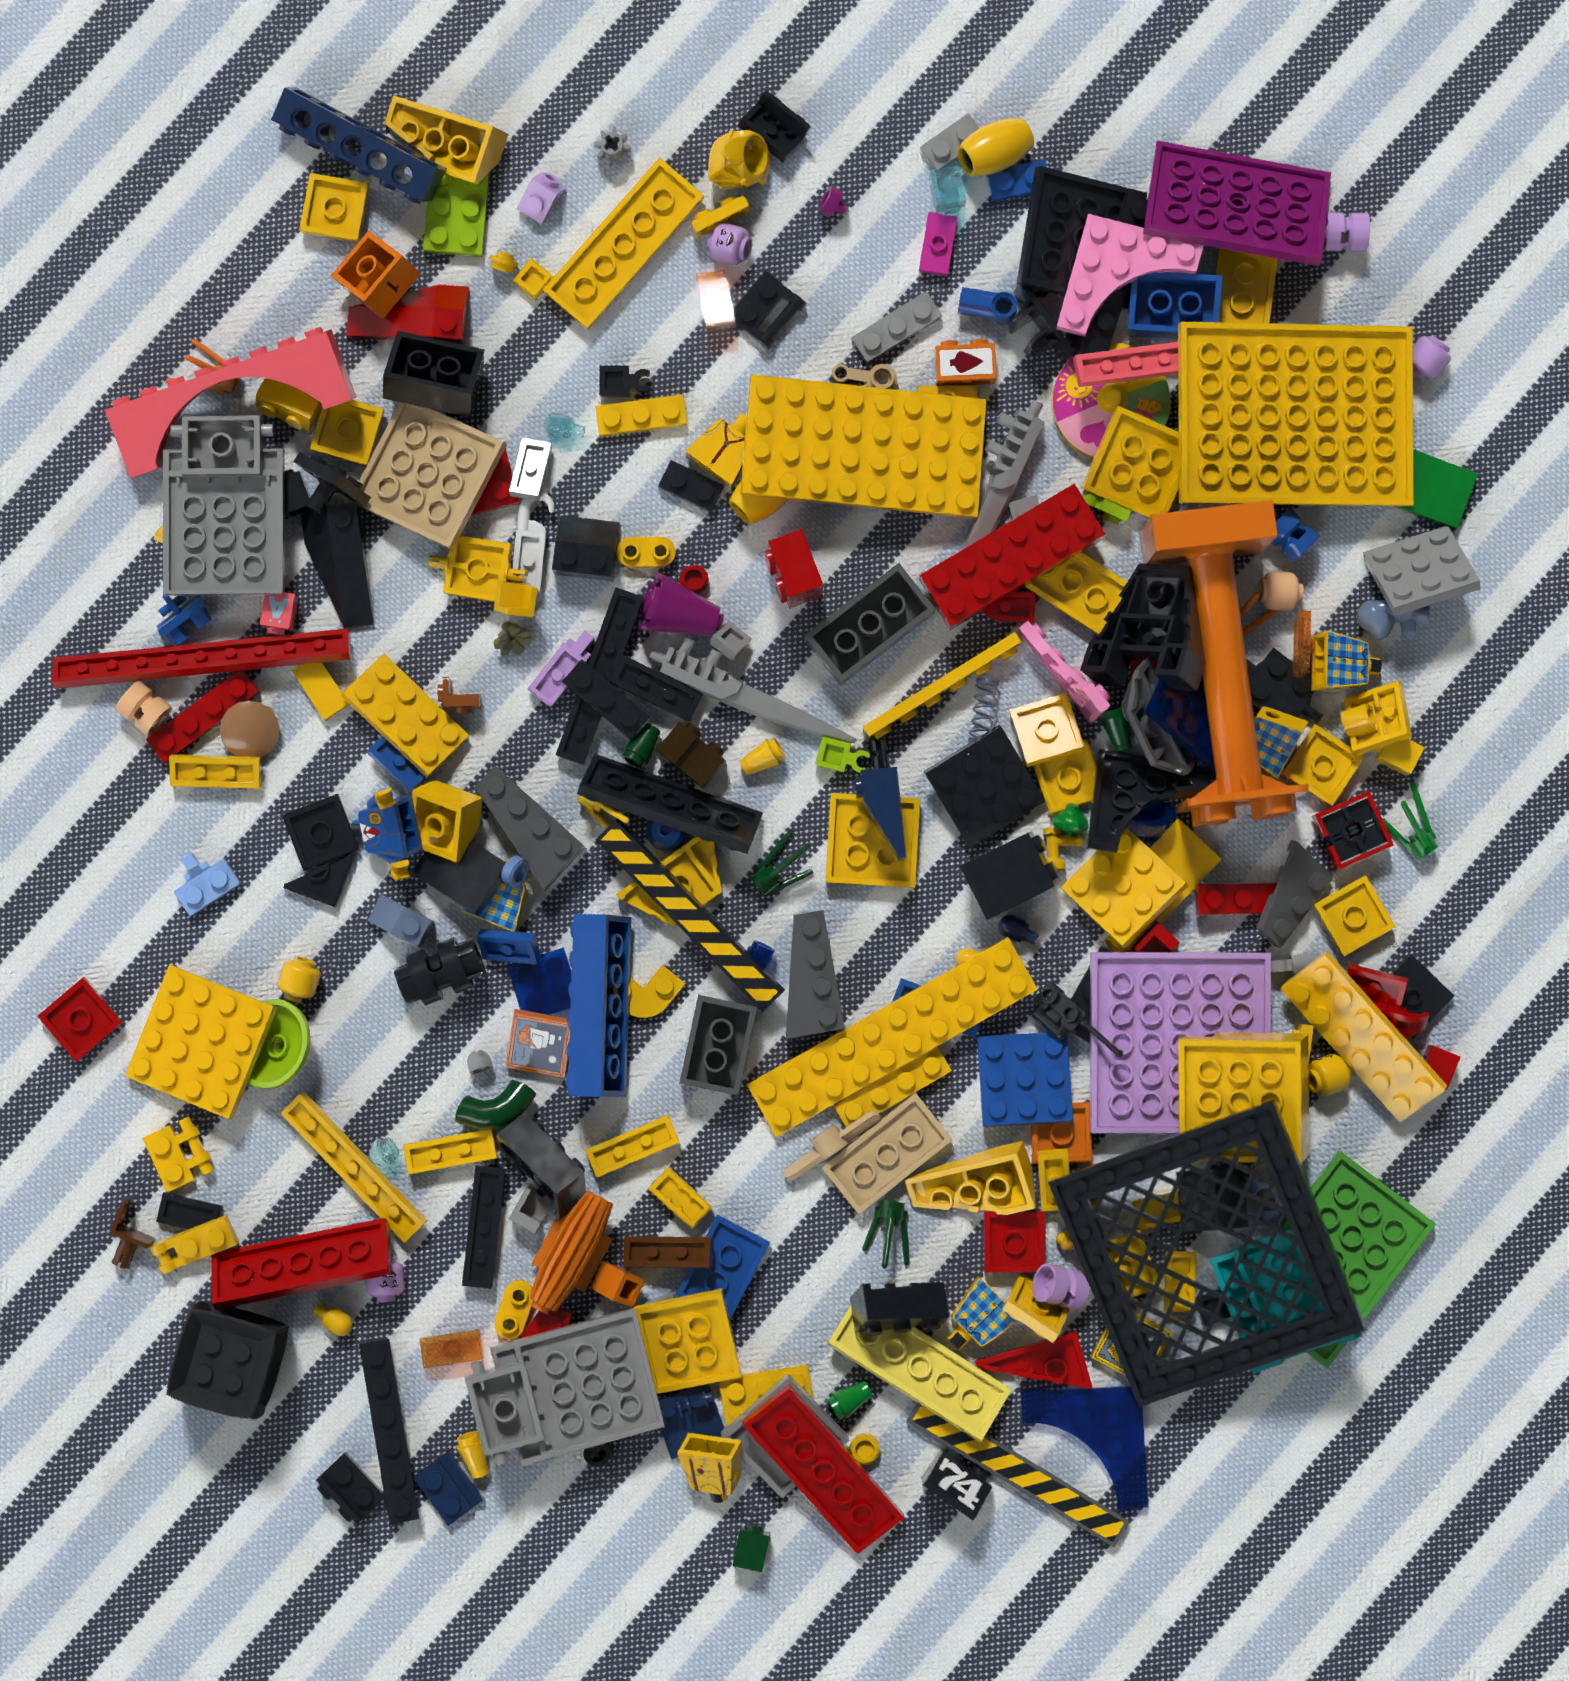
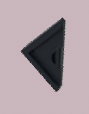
[283,854,355,908]

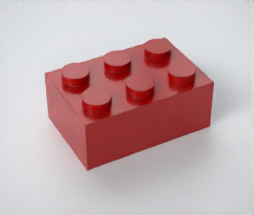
[765,528,824,609]

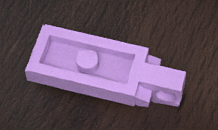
[527,630,595,708]

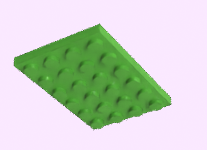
[1280,1150,1436,1368]

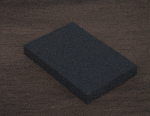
[412,841,506,916]

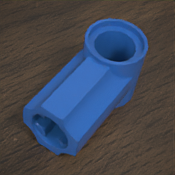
[958,287,1017,324]

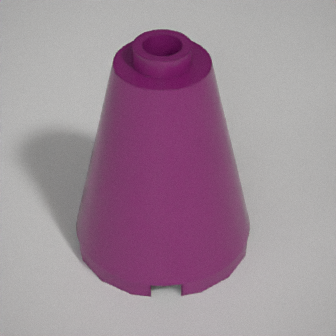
[638,572,724,635]

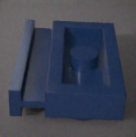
[413,1450,485,1526]

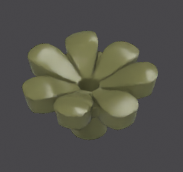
[493,622,532,656]

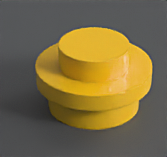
[489,250,519,273]

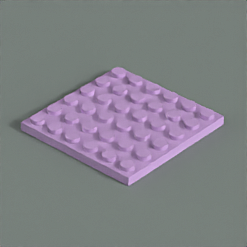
[1090,952,1271,1133]

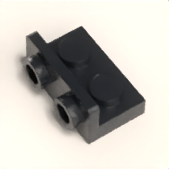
[316,1452,385,1524]

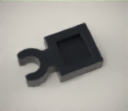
[599,365,650,397]

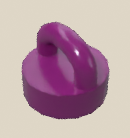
[819,186,849,217]

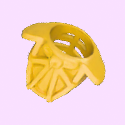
[708,130,770,190]

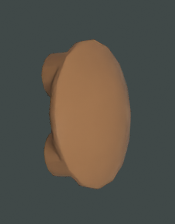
[220,700,280,758]

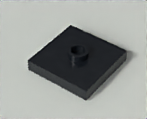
[1391,954,1455,1039]

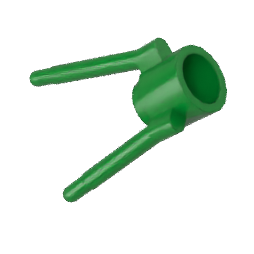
[1382,782,1438,859]

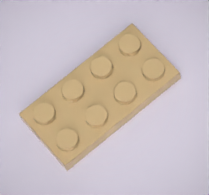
[821,1093,953,1214]

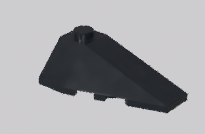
[301,503,374,628]

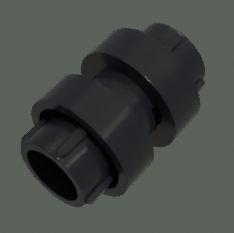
[394,937,486,1006]

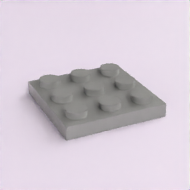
[1363,526,1481,616]
[721,1374,849,1498]

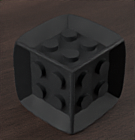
[166,1301,289,1420]

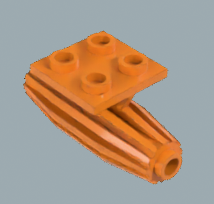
[529,1190,614,1314]

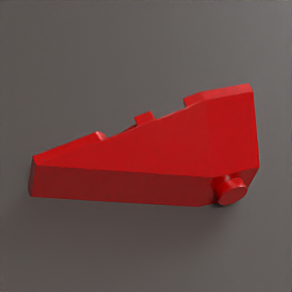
[346,284,469,345]

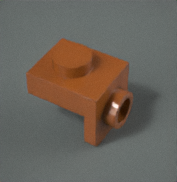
[437,677,481,714]

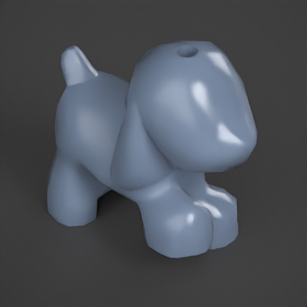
[1357,599,1430,640]

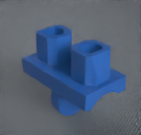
[156,595,211,645]

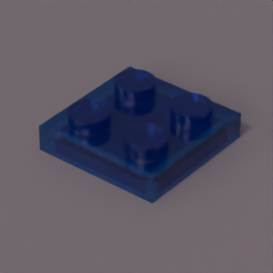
[507,947,572,1015]

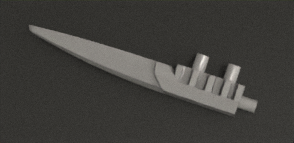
[960,400,1044,551]
[648,637,858,743]

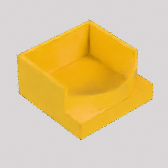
[1178,1032,1309,1164]

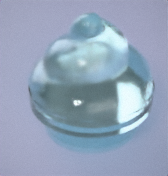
[368,1137,399,1167]

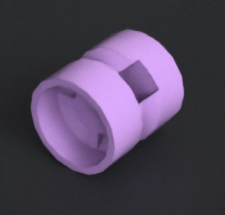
[1323,212,1370,252]
[1032,1263,1090,1310]

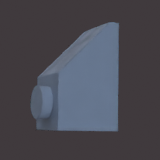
[367,894,435,948]

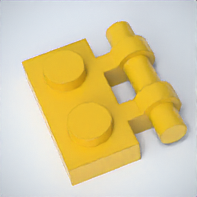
[142,1117,214,1193]

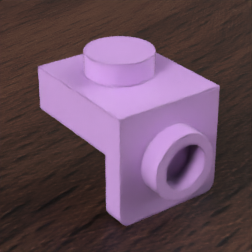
[517,173,565,224]

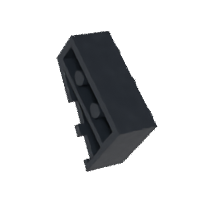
[497,1113,586,1220]

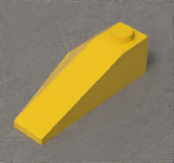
[384,95,509,184]
[904,1141,1036,1215]

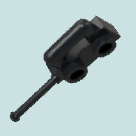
[1031,981,1123,1058]

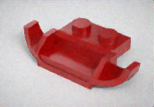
[1347,963,1430,1038]

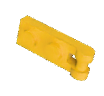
[149,1215,239,1275]

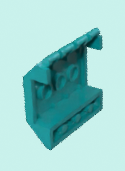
[1209,1227,1362,1374]

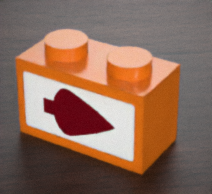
[934,339,997,386]

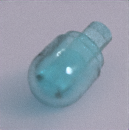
[544,413,586,439]

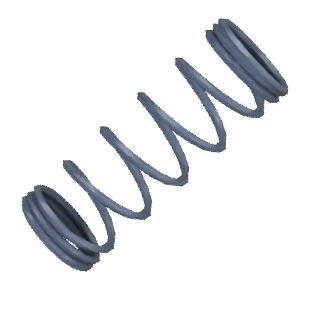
[968,677,999,743]

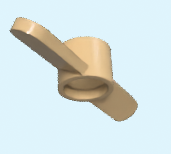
[783,1110,881,1181]

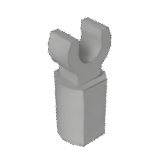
[1271,952,1321,974]

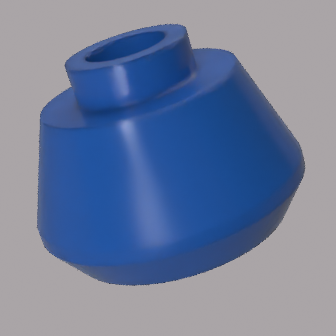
[646,821,687,851]

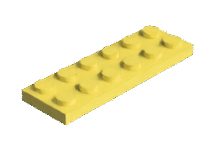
[827,1304,1012,1442]

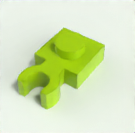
[1082,490,1131,525]
[815,736,870,773]

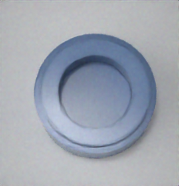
[501,855,529,887]

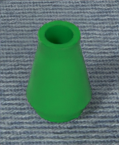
[826,1381,873,1421]

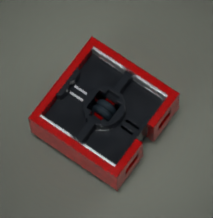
[1311,791,1394,871]

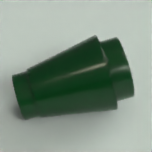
[1100,706,1132,751]
[621,723,661,769]

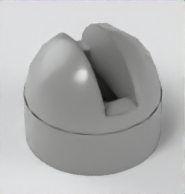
[467,1050,493,1074]

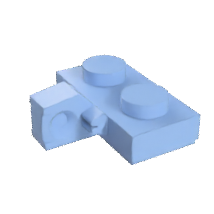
[174,853,241,917]

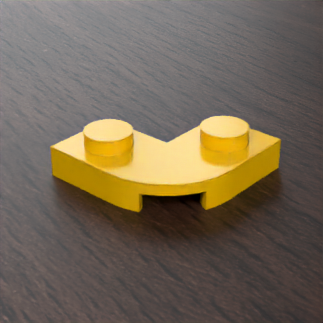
[613,965,686,1018]

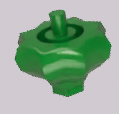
[1053,803,1089,837]

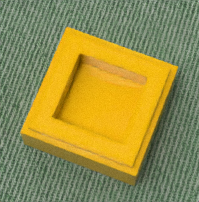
[512,258,554,301]

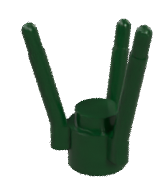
[751,831,813,896]
[862,1200,910,1269]

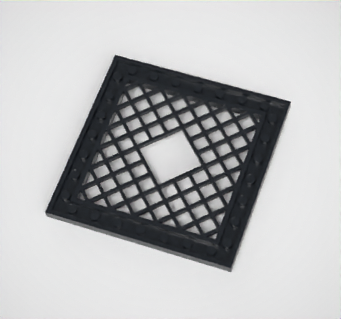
[1048,1099,1367,1407]

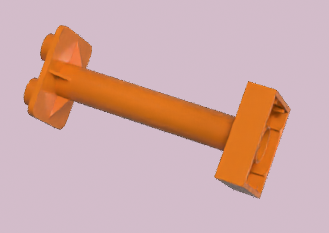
[1139,500,1309,827]

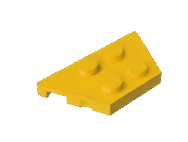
[616,836,722,927]

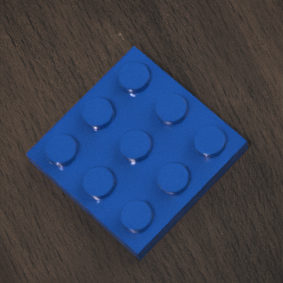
[977,1032,1073,1127]

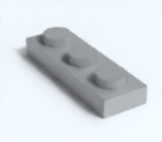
[851,291,942,364]

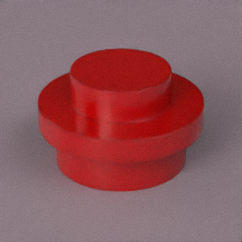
[679,565,709,594]

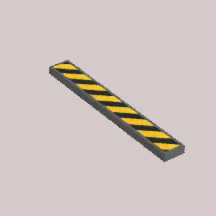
[907,1403,1130,1547]

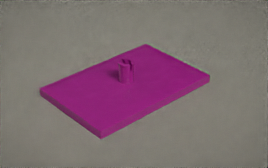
[1143,141,1331,266]

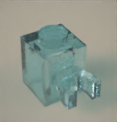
[929,165,966,215]

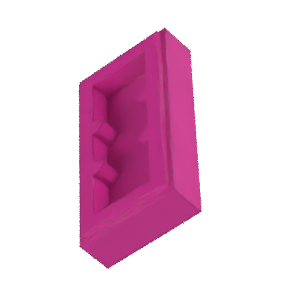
[919,212,957,277]

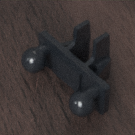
[1008,285,1080,364]

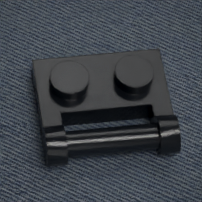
[728,270,807,350]

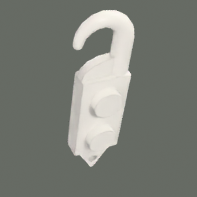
[511,492,554,593]

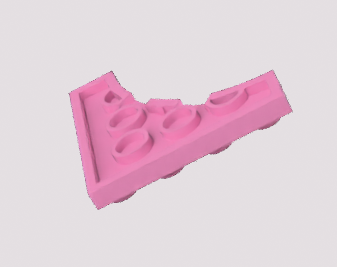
[1056,214,1204,337]
[1017,621,1110,724]

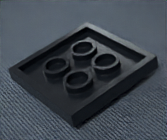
[923,725,1046,848]

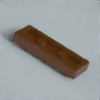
[623,1236,714,1268]

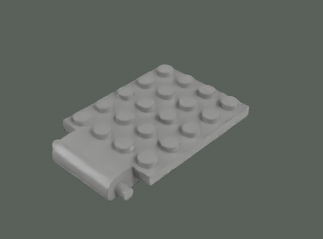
[163,415,285,596]
[465,1308,665,1466]

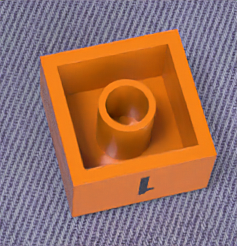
[331,230,421,319]

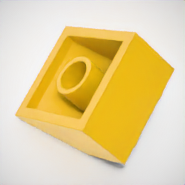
[412,780,483,862]

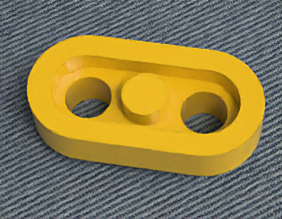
[616,537,676,568]
[494,1280,534,1339]

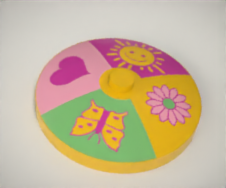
[1051,342,1171,459]

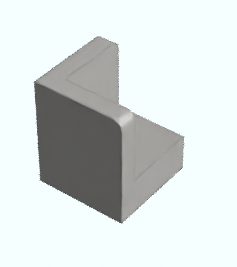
[509,1186,553,1234]

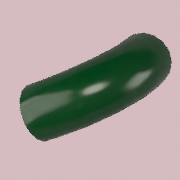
[455,1080,536,1130]

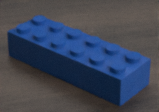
[565,914,632,1097]

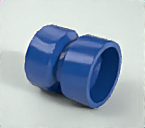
[1272,507,1320,564]

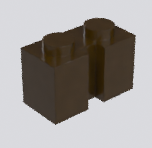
[656,721,726,789]

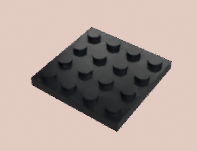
[1016,166,1147,310]

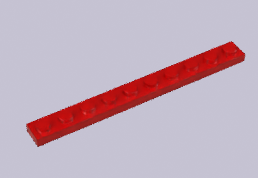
[52,629,351,689]

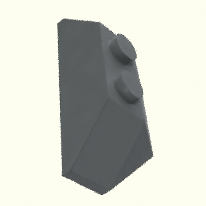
[1121,657,1198,776]

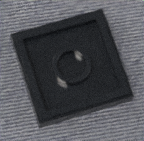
[282,794,360,871]

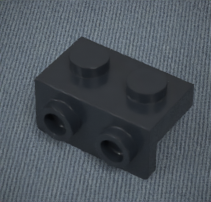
[738,90,811,163]

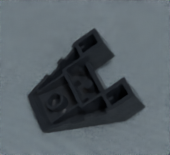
[1080,563,1206,691]

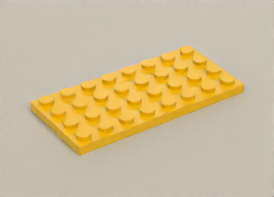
[740,374,986,519]

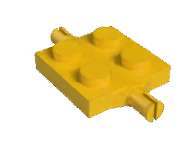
[428,536,528,602]

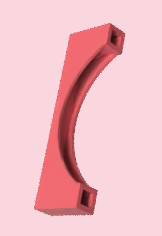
[105,327,357,478]

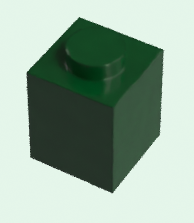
[732,1523,770,1572]

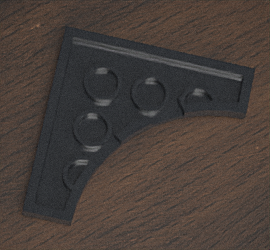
[1087,749,1216,853]

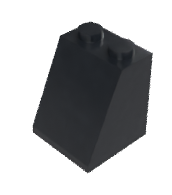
[960,831,1060,920]

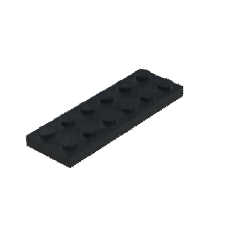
[577,754,763,854]

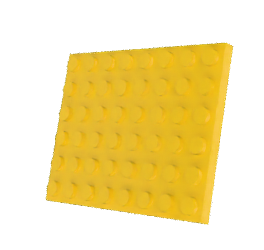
[1178,322,1414,506]

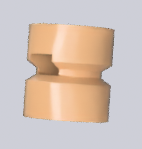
[115,681,172,737]

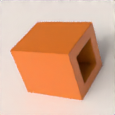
[591,1261,645,1308]

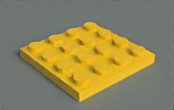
[125,965,277,1120]

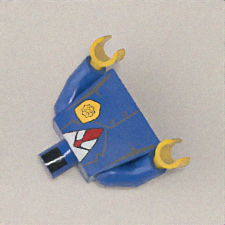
[351,787,423,880]

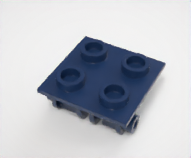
[658,1384,724,1459]

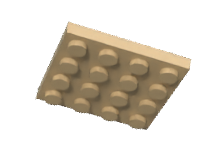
[349,402,507,551]

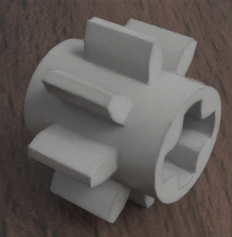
[594,127,631,167]

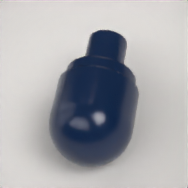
[998,915,1040,945]

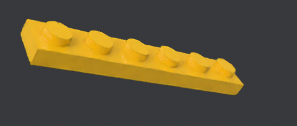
[862,632,1021,740]
[281,1091,428,1243]

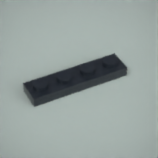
[462,1165,506,1289]

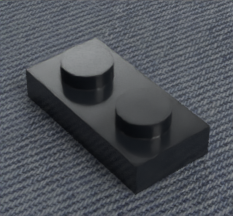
[658,460,724,514]

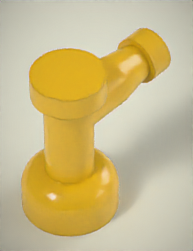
[1043,828,1083,871]

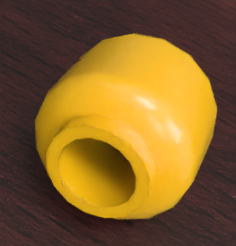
[277,956,321,1003]
[1309,1054,1352,1097]

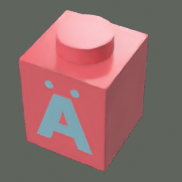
[260,592,299,635]

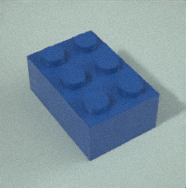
[1128,272,1223,339]

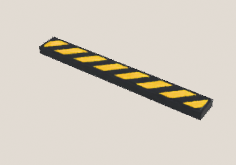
[595,819,785,1012]

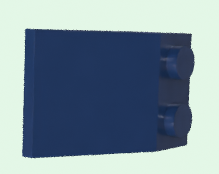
[855,767,906,861]

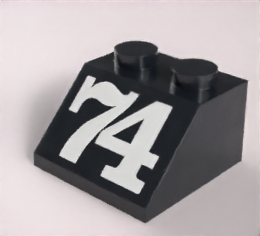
[921,1448,992,1520]

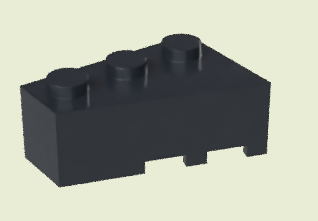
[850,1282,949,1336]

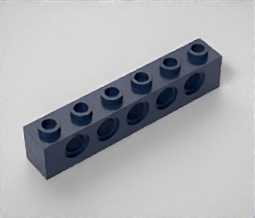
[271,87,447,204]

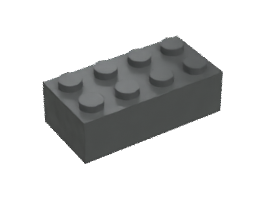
[804,563,936,686]

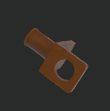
[110,1196,155,1269]

